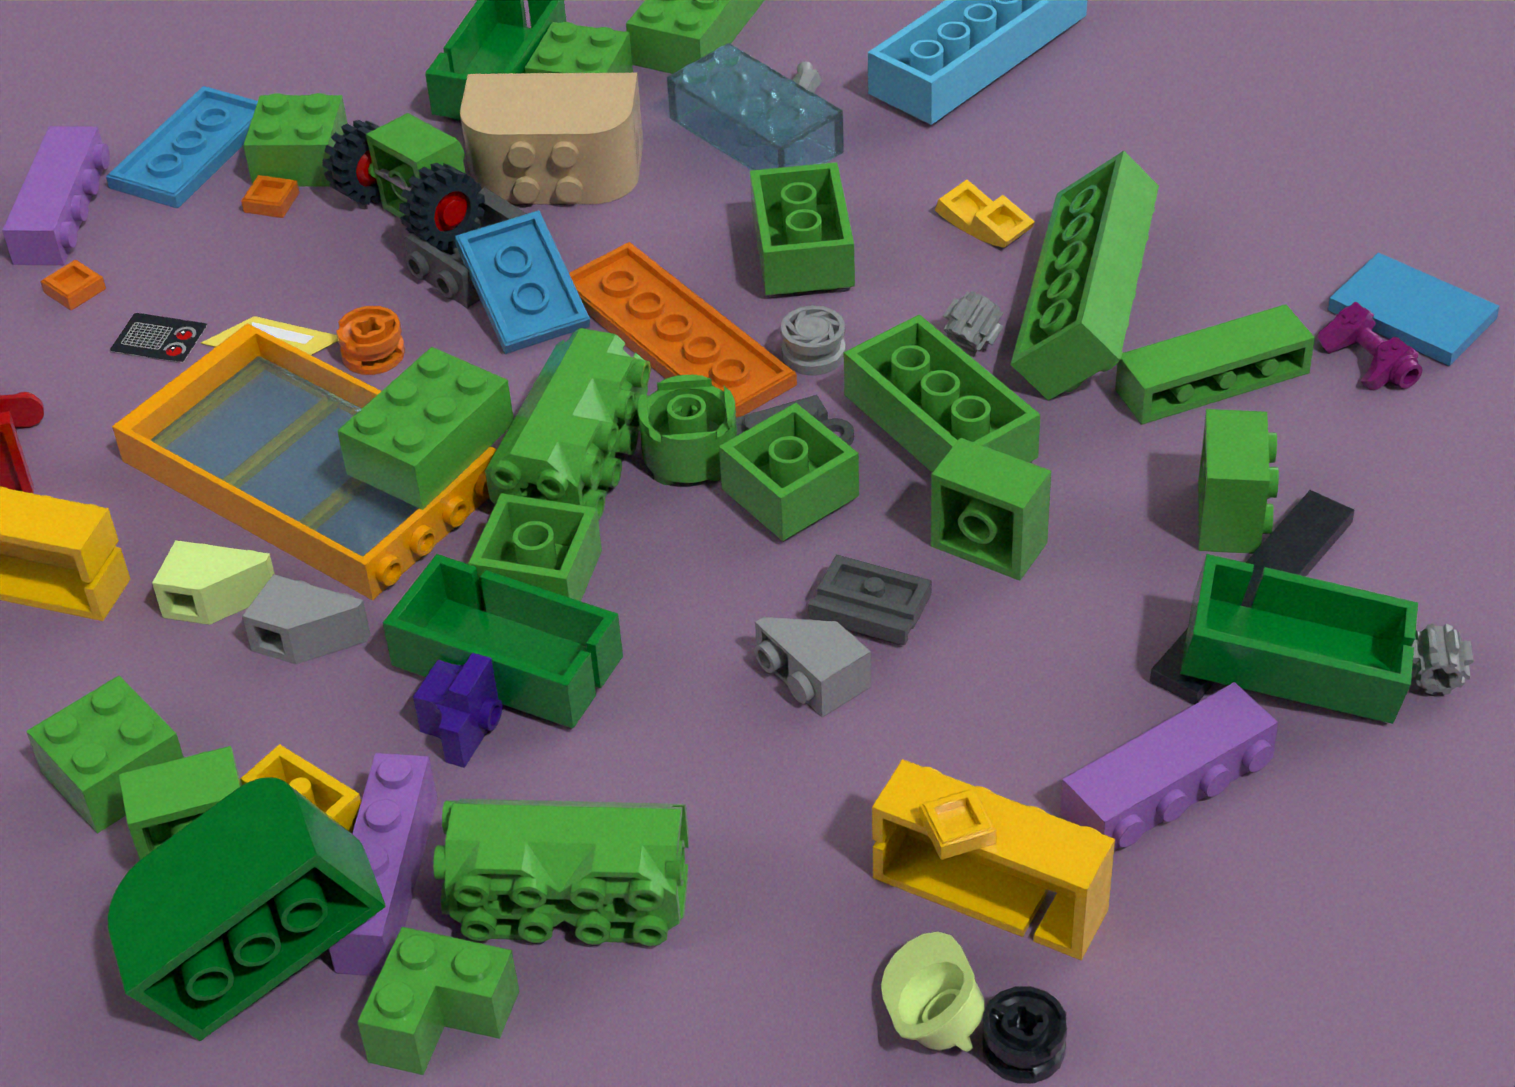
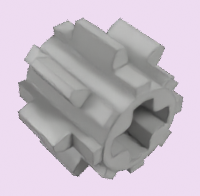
[943,291,1004,352]
[1412,623,1474,695]

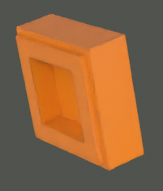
[241,175,300,218]
[41,260,106,311]

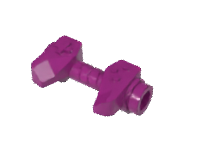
[1318,302,1423,390]

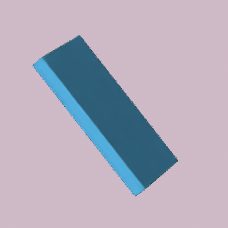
[106,86,258,209]

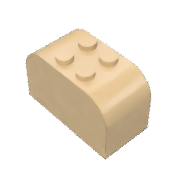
[460,73,643,204]

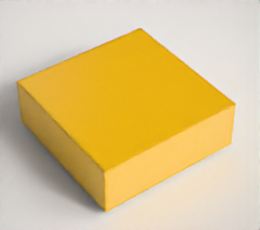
[919,788,996,860]

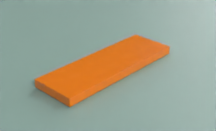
[569,242,797,418]

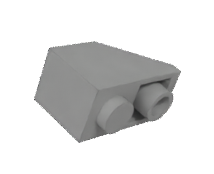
[242,574,371,664]
[754,617,871,717]

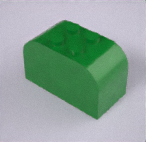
[108,777,386,1041]

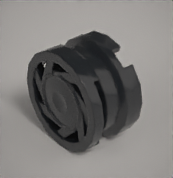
[982,986,1067,1084]

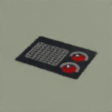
[110,313,207,362]

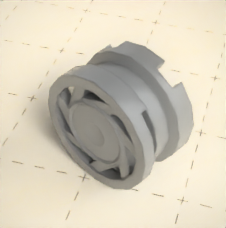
[780,305,846,376]

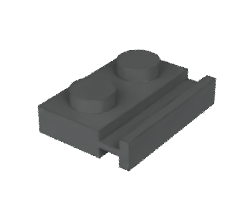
[808,554,932,645]

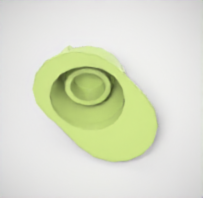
[881,932,985,1052]

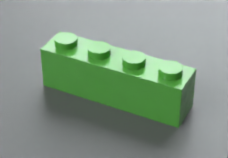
[1115,304,1315,425]

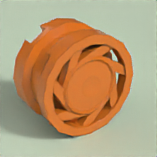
[336,306,405,375]

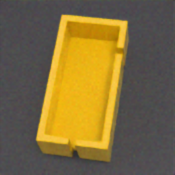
[0,487,131,621]
[872,759,1115,961]

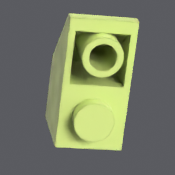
[152,540,275,625]

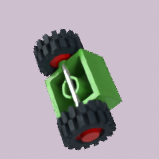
[322,113,485,250]

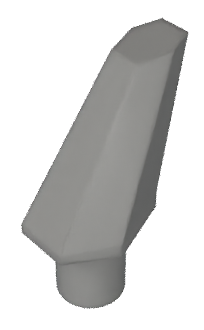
[786,62,822,115]

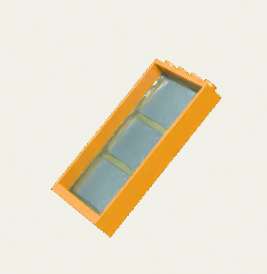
[112,323,497,600]

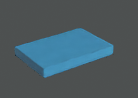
[455,210,590,354]
[1328,252,1500,366]

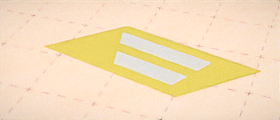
[201,316,338,355]

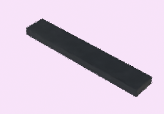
[1150,490,1355,704]

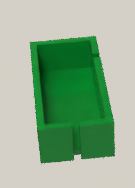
[425,0,566,120]
[383,554,623,729]
[1180,554,1418,724]

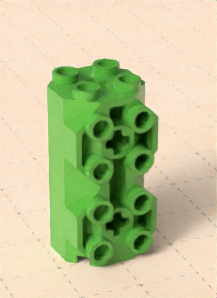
[485,328,651,520]
[433,799,689,946]

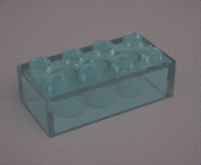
[667,43,844,170]

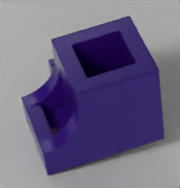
[413,653,502,768]

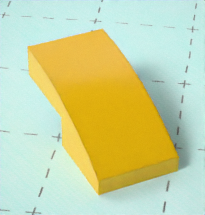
[934,179,1035,248]

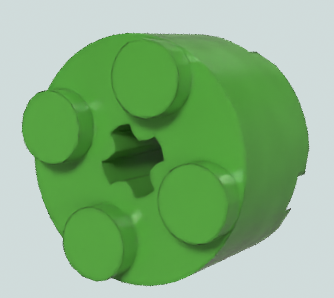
[638,375,737,485]

